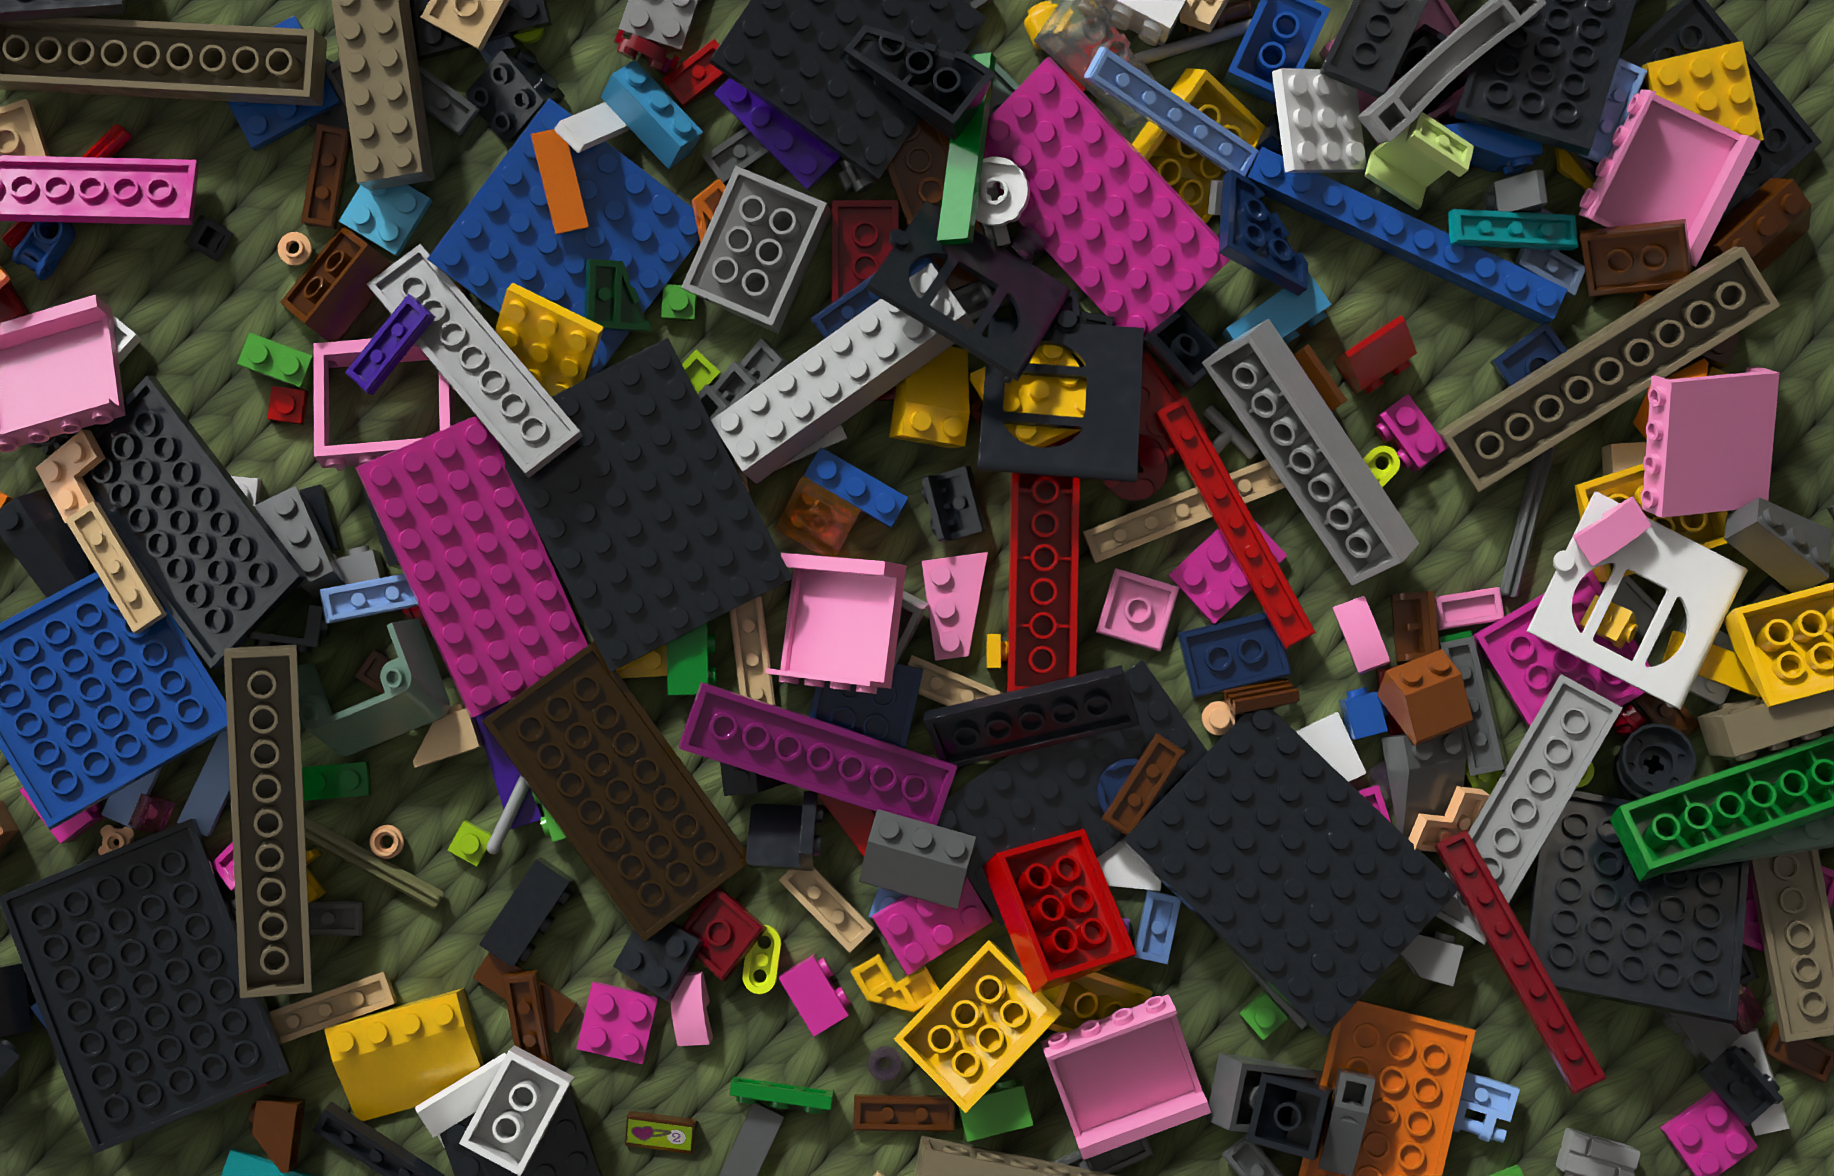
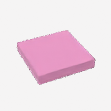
[1096,568,1180,652]

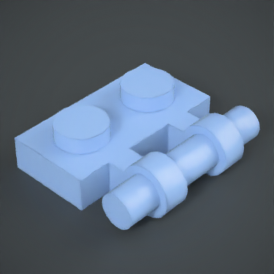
[1453,1071,1520,1143]

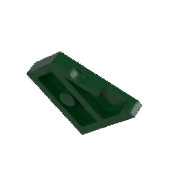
[584,259,651,332]

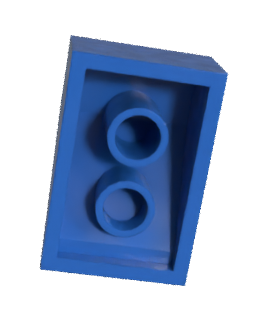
[1223,0,1331,106]
[1443,122,1543,176]

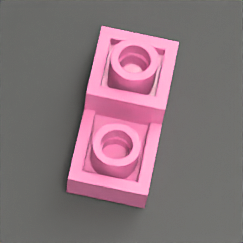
[1573,496,1652,567]
[1333,596,1391,675]
[670,971,713,1046]

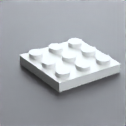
[1272,68,1367,173]

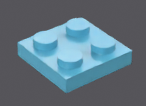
[339,185,432,257]

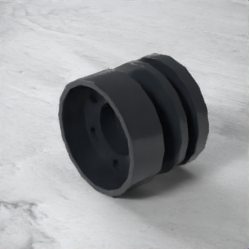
[1613,723,1696,801]

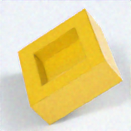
[986,634,1007,668]

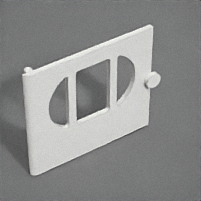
[1526,491,1748,710]

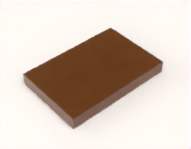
[1580,219,1693,297]

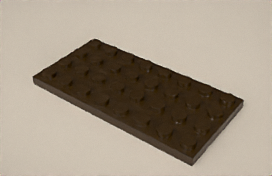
[482,641,747,942]

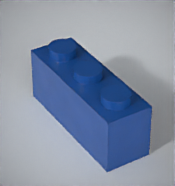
[804,447,908,530]

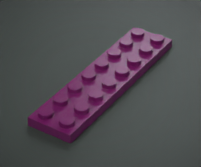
[678,682,957,826]

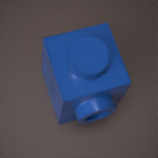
[1339,687,1388,740]

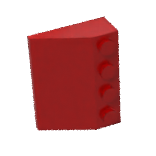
[983,828,1136,994]

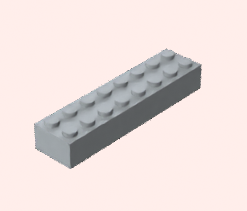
[711,263,975,484]
[1202,318,1420,585]

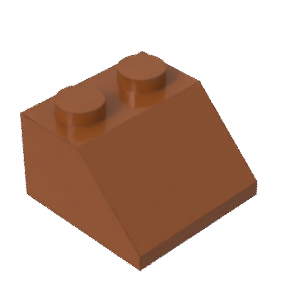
[1377,649,1473,746]

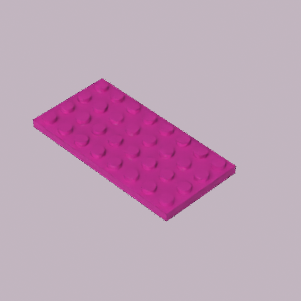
[983,57,1231,340]
[355,416,588,718]

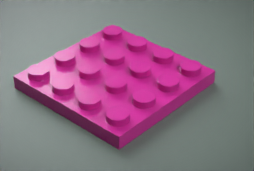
[1472,570,1651,729]

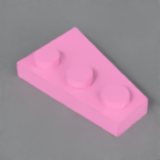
[922,552,988,661]

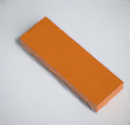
[531,129,589,235]

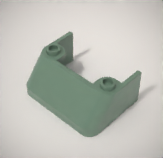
[298,618,450,756]

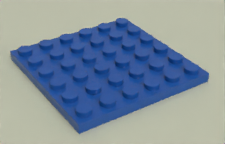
[427,98,699,378]
[0,572,227,830]

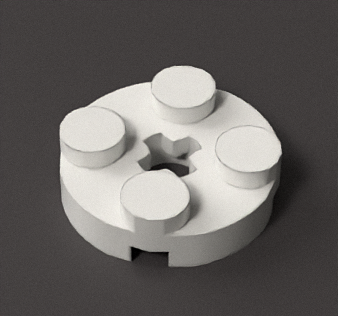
[976,157,1030,226]

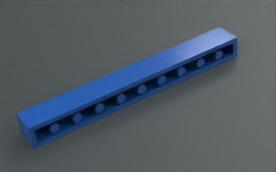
[1247,147,1568,325]

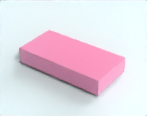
[1435,587,1504,630]

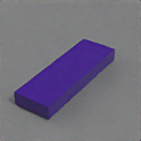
[345,294,436,395]

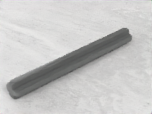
[1500,444,1557,598]

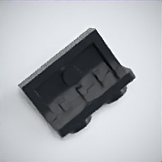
[922,466,987,542]
[1697,1045,1784,1126]

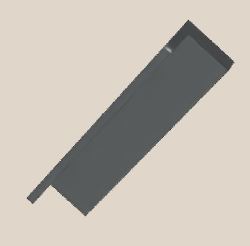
[1440,636,1508,776]

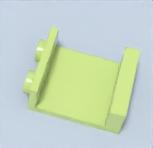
[1364,112,1474,210]

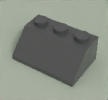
[859,809,976,910]

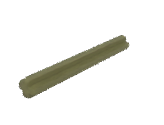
[304,816,444,909]

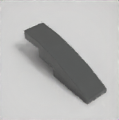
[698,338,788,433]

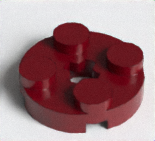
[613,29,680,75]
[1103,433,1169,501]

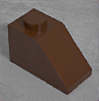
[249,1094,306,1173]

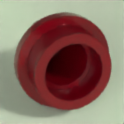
[1613,703,1649,737]

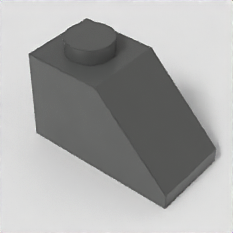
[1483,169,1548,213]

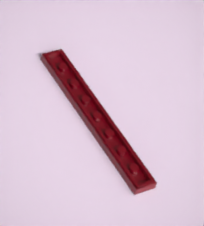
[1435,830,1607,1096]

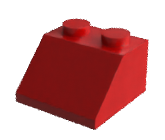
[1333,315,1417,395]

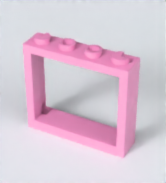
[313,339,457,471]

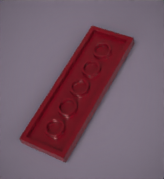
[832,200,899,401]

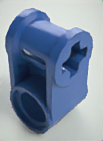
[12,222,75,280]

